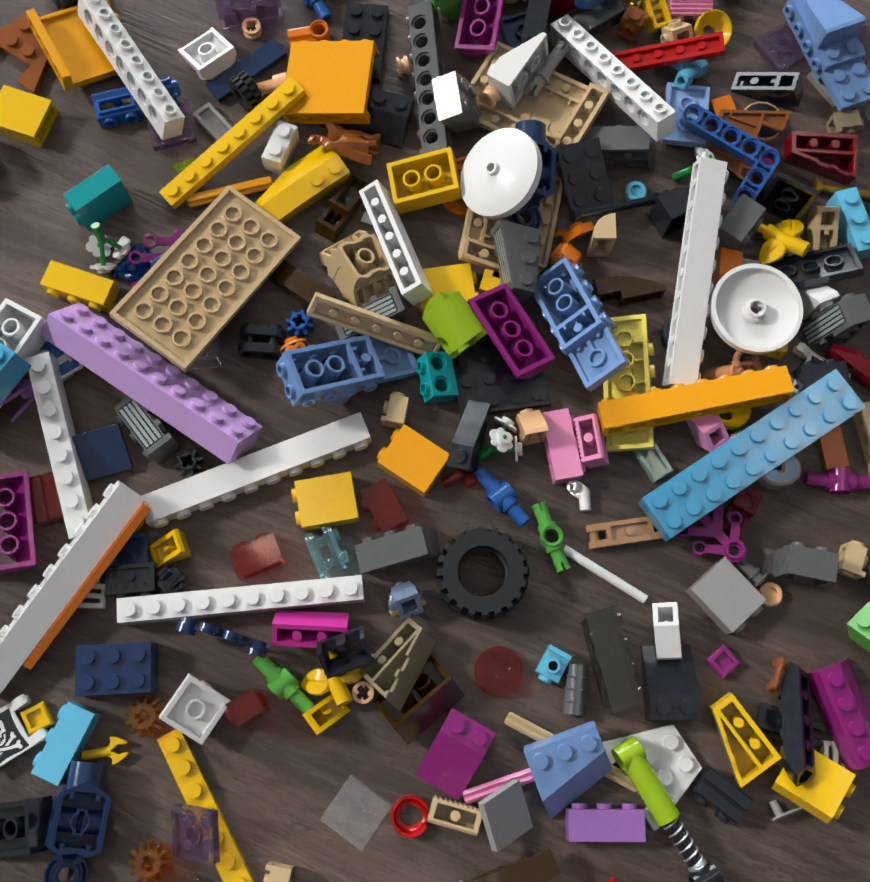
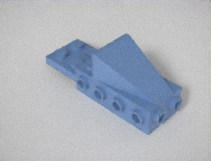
[782,0,870,112]
[533,257,630,392]
[276,335,418,407]

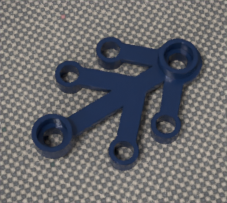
[175,617,270,658]

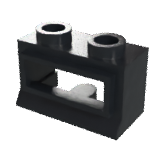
[317,625,375,679]

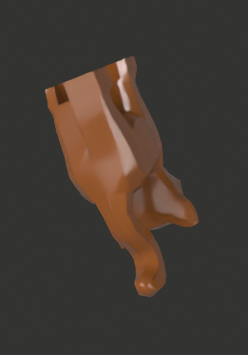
[307,122,382,165]

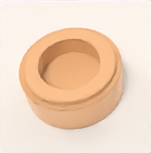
[758,582,783,607]

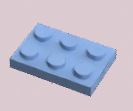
[661,82,710,149]

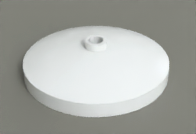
[460,128,542,219]
[709,263,803,355]

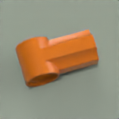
[287,20,331,48]

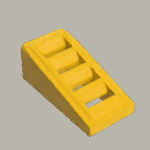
[642,0,672,34]

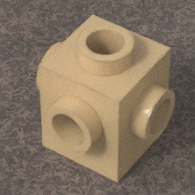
[660,19,693,43]

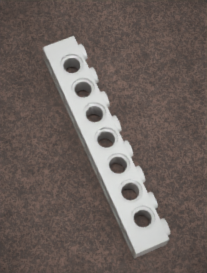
[78,0,185,140]
[550,14,676,142]

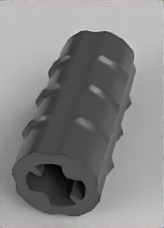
[563,663,589,716]

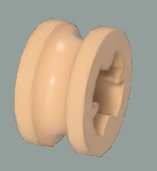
[242,17,262,40]
[396,56,410,77]
[479,86,501,109]
[352,681,374,704]

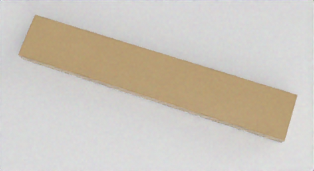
[307,292,441,355]

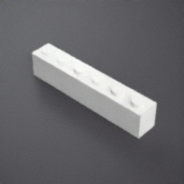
[359,180,433,306]

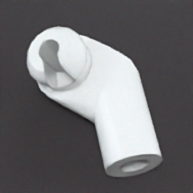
[567,480,591,512]

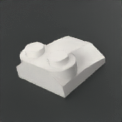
[178,27,237,80]

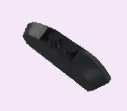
[777,660,816,787]

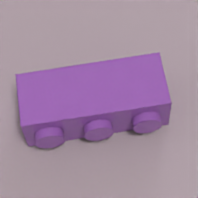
[565,802,646,842]

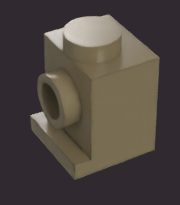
[826,109,864,134]

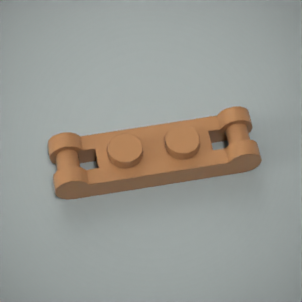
[585,517,664,550]

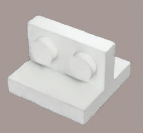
[159,673,231,745]

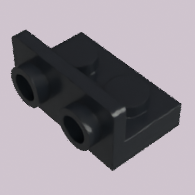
[105,561,160,601]

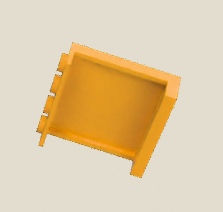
[26,0,128,92]
[283,39,380,124]

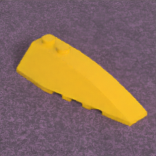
[255,145,350,224]

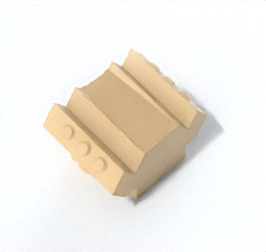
[319,230,399,307]

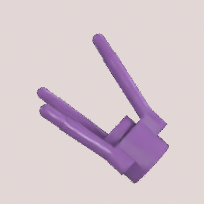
[0,377,35,422]

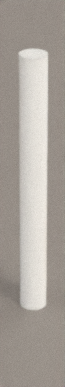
[563,545,648,603]

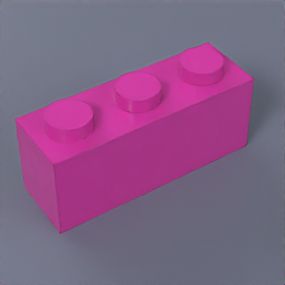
[272,609,349,649]

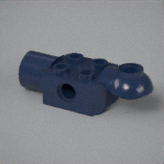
[507,120,556,229]
[44,760,112,882]

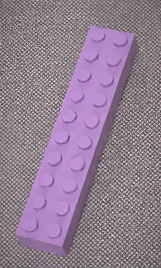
[41,303,263,465]

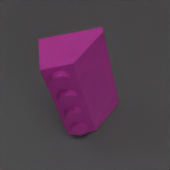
[454,0,504,58]
[467,283,555,379]
[0,470,37,575]
[807,658,870,770]

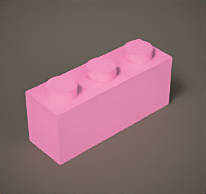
[542,408,586,485]

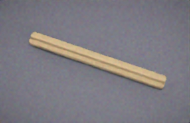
[504,712,637,792]

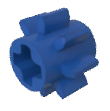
[160,76,181,103]
[285,310,314,339]

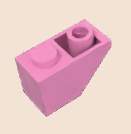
[686,415,730,452]

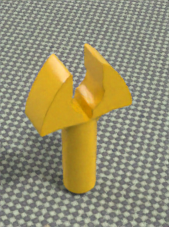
[81,736,131,765]

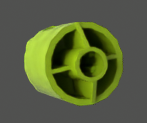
[422,291,487,359]

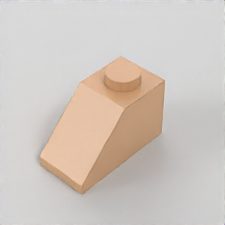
[515,408,549,446]

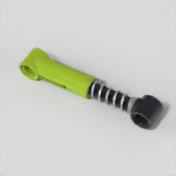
[611,736,724,882]

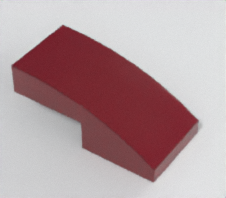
[723,488,763,539]

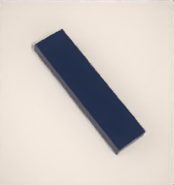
[205,38,287,103]

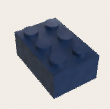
[75,642,158,697]

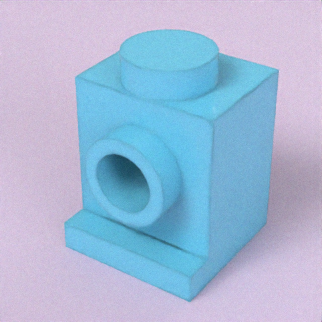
[534,644,572,685]

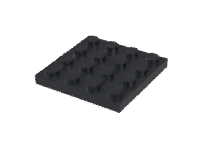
[452,318,551,418]

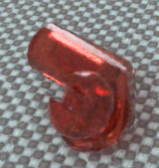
[441,470,477,488]

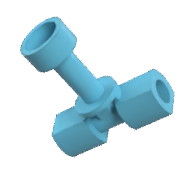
[670,59,709,89]

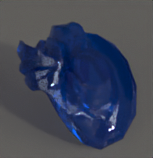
[114,242,152,284]

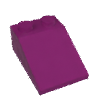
[415,708,496,801]

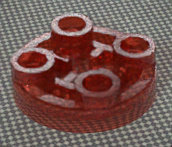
[474,646,523,696]

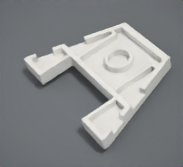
[602,724,702,831]

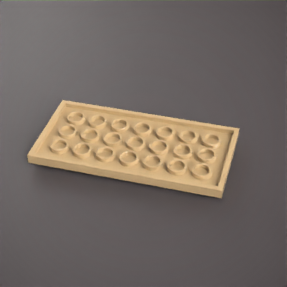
[109,185,301,372]

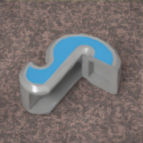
[756,452,802,490]

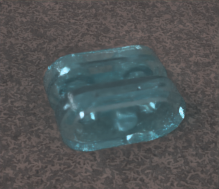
[303,525,350,579]

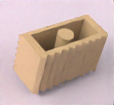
[427,795,482,836]

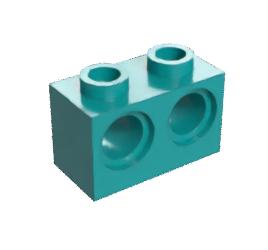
[416,351,459,403]

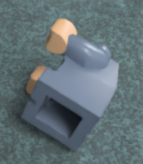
[388,581,426,620]

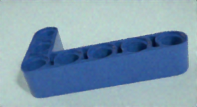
[681,104,780,207]

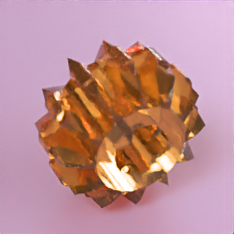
[124,695,166,738]
[128,839,174,882]

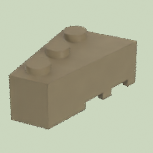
[358,618,436,711]

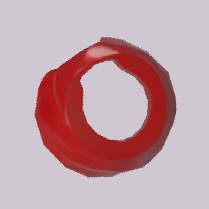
[390,794,428,839]

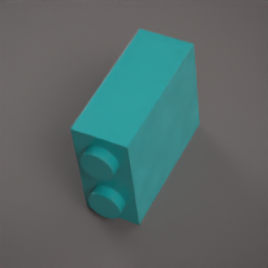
[63,164,132,231]

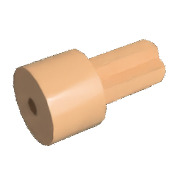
[256,72,287,95]

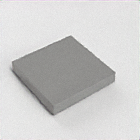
[478,779,533,852]

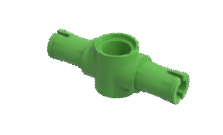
[531,501,571,573]
[252,656,314,714]

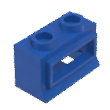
[91,87,144,128]

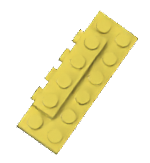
[603,314,656,452]

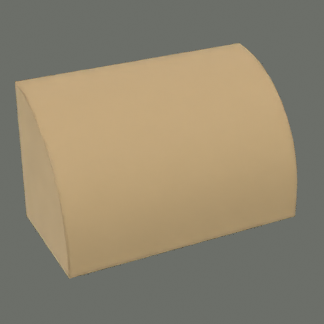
[587,213,617,257]

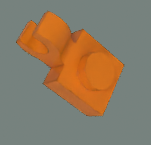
[554,220,594,244]

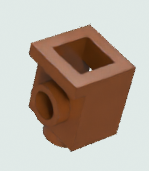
[616,4,648,44]

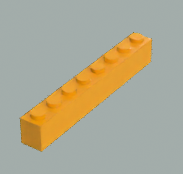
[597,365,794,437]

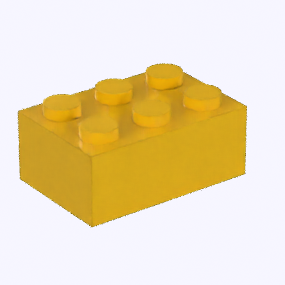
[386,147,463,214]

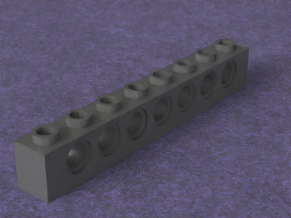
[406,0,454,155]

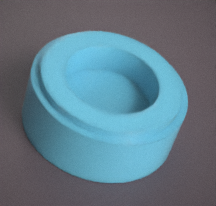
[624,181,647,200]

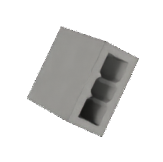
[685,557,766,634]

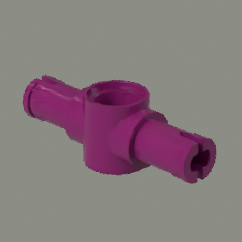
[802,467,870,495]

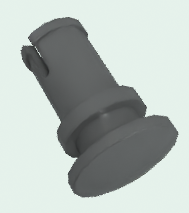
[732,558,769,588]

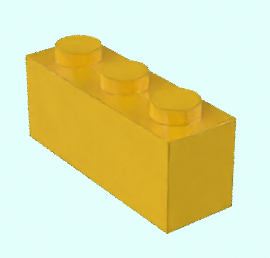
[40,260,120,313]

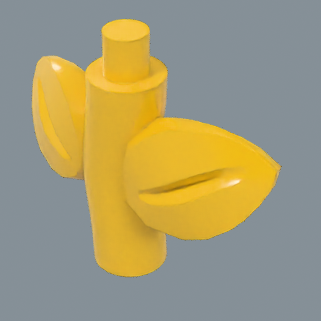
[757,219,811,265]
[301,650,363,707]

